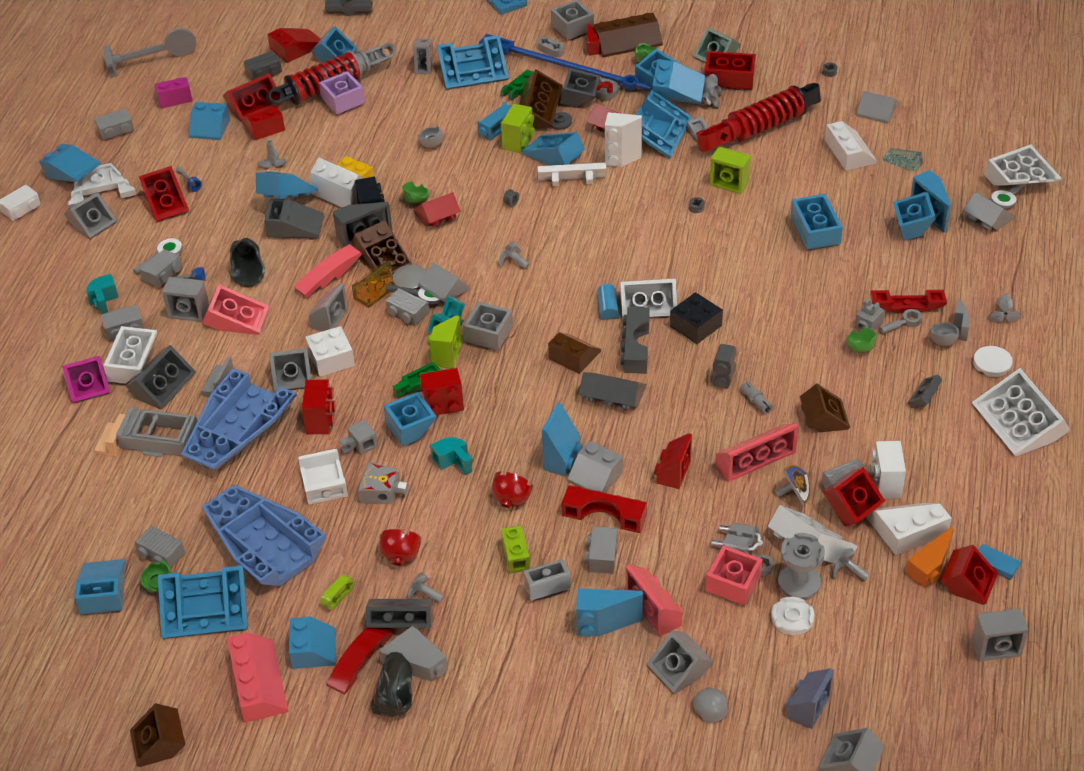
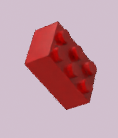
[704,51,756,89]

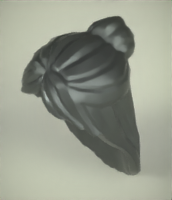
[230,238,265,287]
[370,652,413,717]

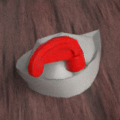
[595,79,622,100]

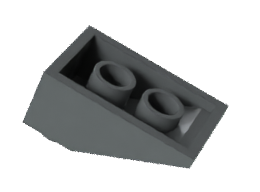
[333,202,393,247]

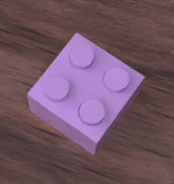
[319,71,365,114]

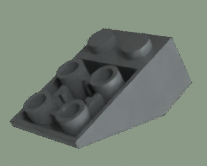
[264,198,324,238]

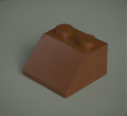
[548,332,601,374]
[799,383,850,433]
[130,703,185,767]

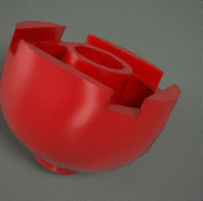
[492,471,533,508]
[379,529,421,566]

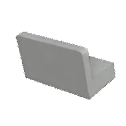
[201,357,234,397]

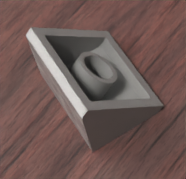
[857,91,899,124]
[418,262,469,302]

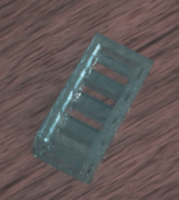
[883,148,923,172]

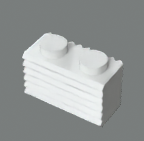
[0,185,41,221]

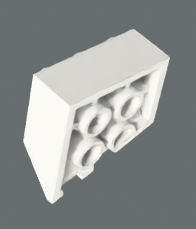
[866,503,952,556]
[768,505,858,564]

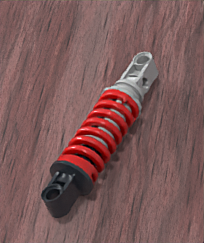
[265,43,396,106]

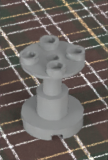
[778,533,825,600]

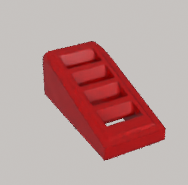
[587,23,600,56]

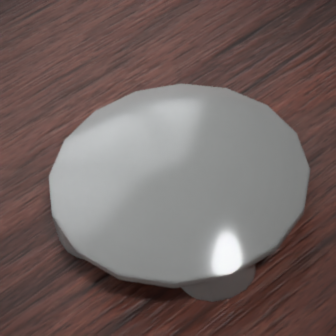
[392,265,426,289]

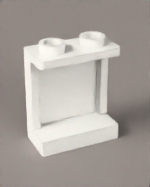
[298,449,348,505]

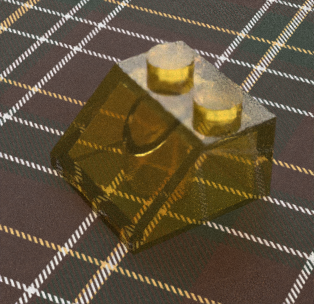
[352,261,394,308]

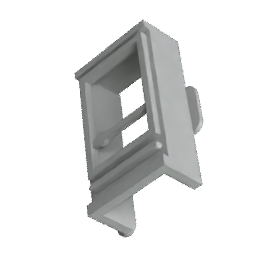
[116,407,197,457]

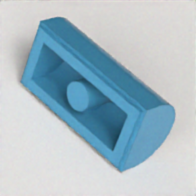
[597,284,619,320]

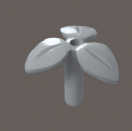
[257,140,287,168]
[499,241,529,269]
[987,293,1021,323]
[833,548,869,581]
[408,572,444,603]

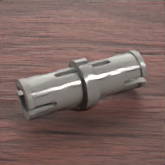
[740,381,773,415]

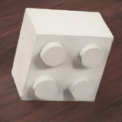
[305,326,355,377]
[869,441,906,499]

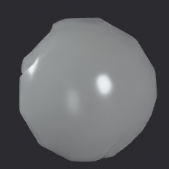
[418,126,443,149]
[929,323,959,347]
[693,687,728,723]

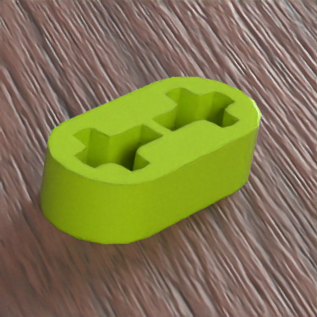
[320,574,354,610]

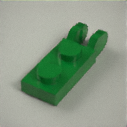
[500,69,533,100]

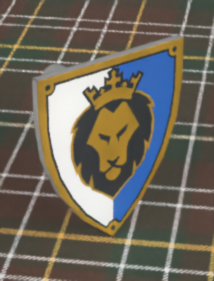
[776,465,810,506]

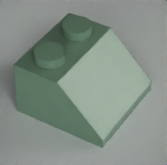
[693,27,741,62]

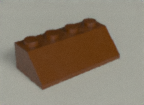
[593,13,663,57]
[519,69,563,129]

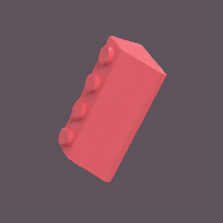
[715,423,798,482]
[227,632,289,723]

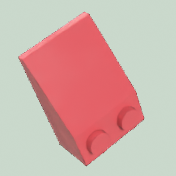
[202,284,269,335]

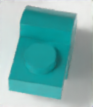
[86,274,119,314]
[427,296,465,333]
[430,437,473,476]

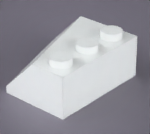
[984,145,1062,186]

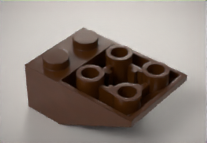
[352,220,412,279]

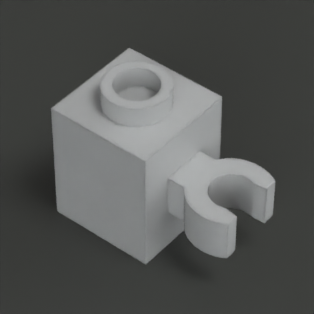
[855,298,885,332]
[340,420,378,455]

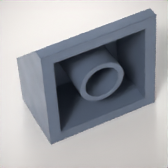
[786,668,834,729]

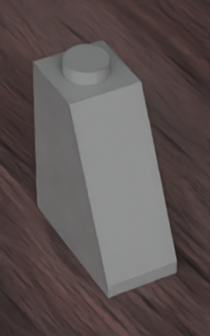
[379,626,448,682]

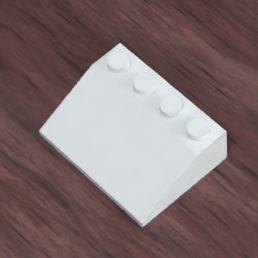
[972,368,1071,457]

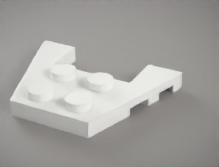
[68,163,136,208]

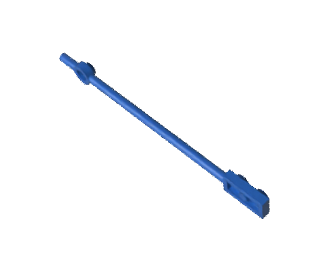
[479,34,653,91]

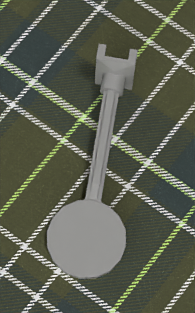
[103,28,196,77]

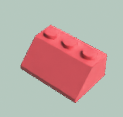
[626,565,683,637]

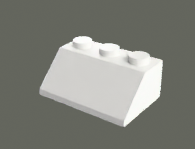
[605,112,642,167]
[825,121,877,171]
[310,157,363,208]
[619,279,677,319]
[104,326,158,384]

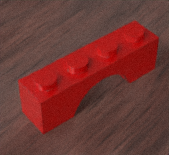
[561,485,647,533]

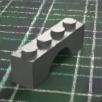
[621,307,650,374]

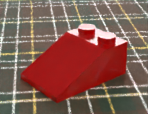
[267,28,321,63]
[139,166,189,222]

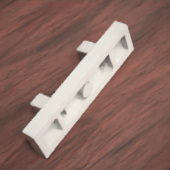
[538,163,606,186]

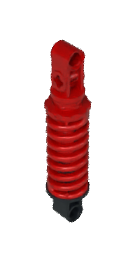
[696,83,821,152]

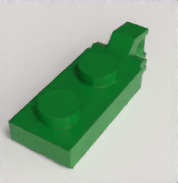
[392,362,441,398]

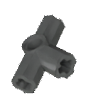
[325,0,373,16]

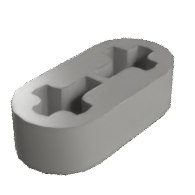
[538,37,564,57]

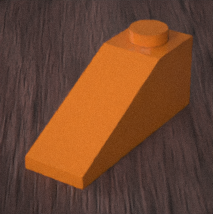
[905,527,954,588]

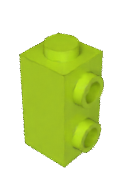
[501,525,530,574]

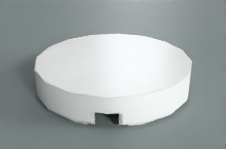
[973,346,1012,377]
[771,597,815,636]

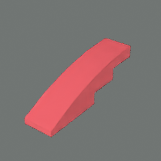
[294,244,362,299]

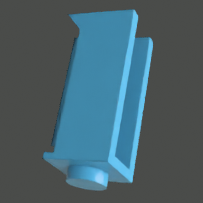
[477,102,511,141]

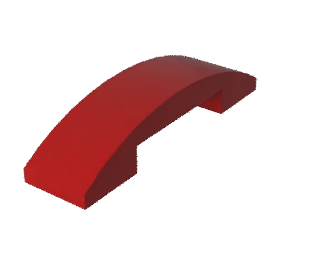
[870,290,947,313]
[326,627,394,695]

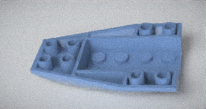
[181,368,297,470]
[202,485,326,586]

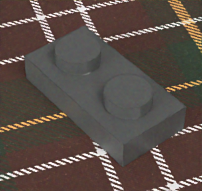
[907,374,942,408]

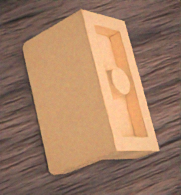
[94,414,126,456]

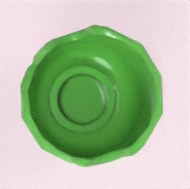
[635,43,657,62]
[402,182,429,205]
[846,328,877,353]
[140,561,172,593]

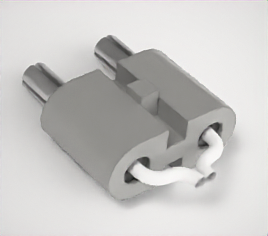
[711,523,763,555]

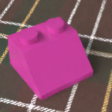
[155,77,193,109]
[62,356,110,402]

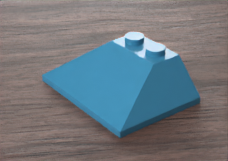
[437,35,509,90]
[635,90,693,158]
[158,566,248,639]

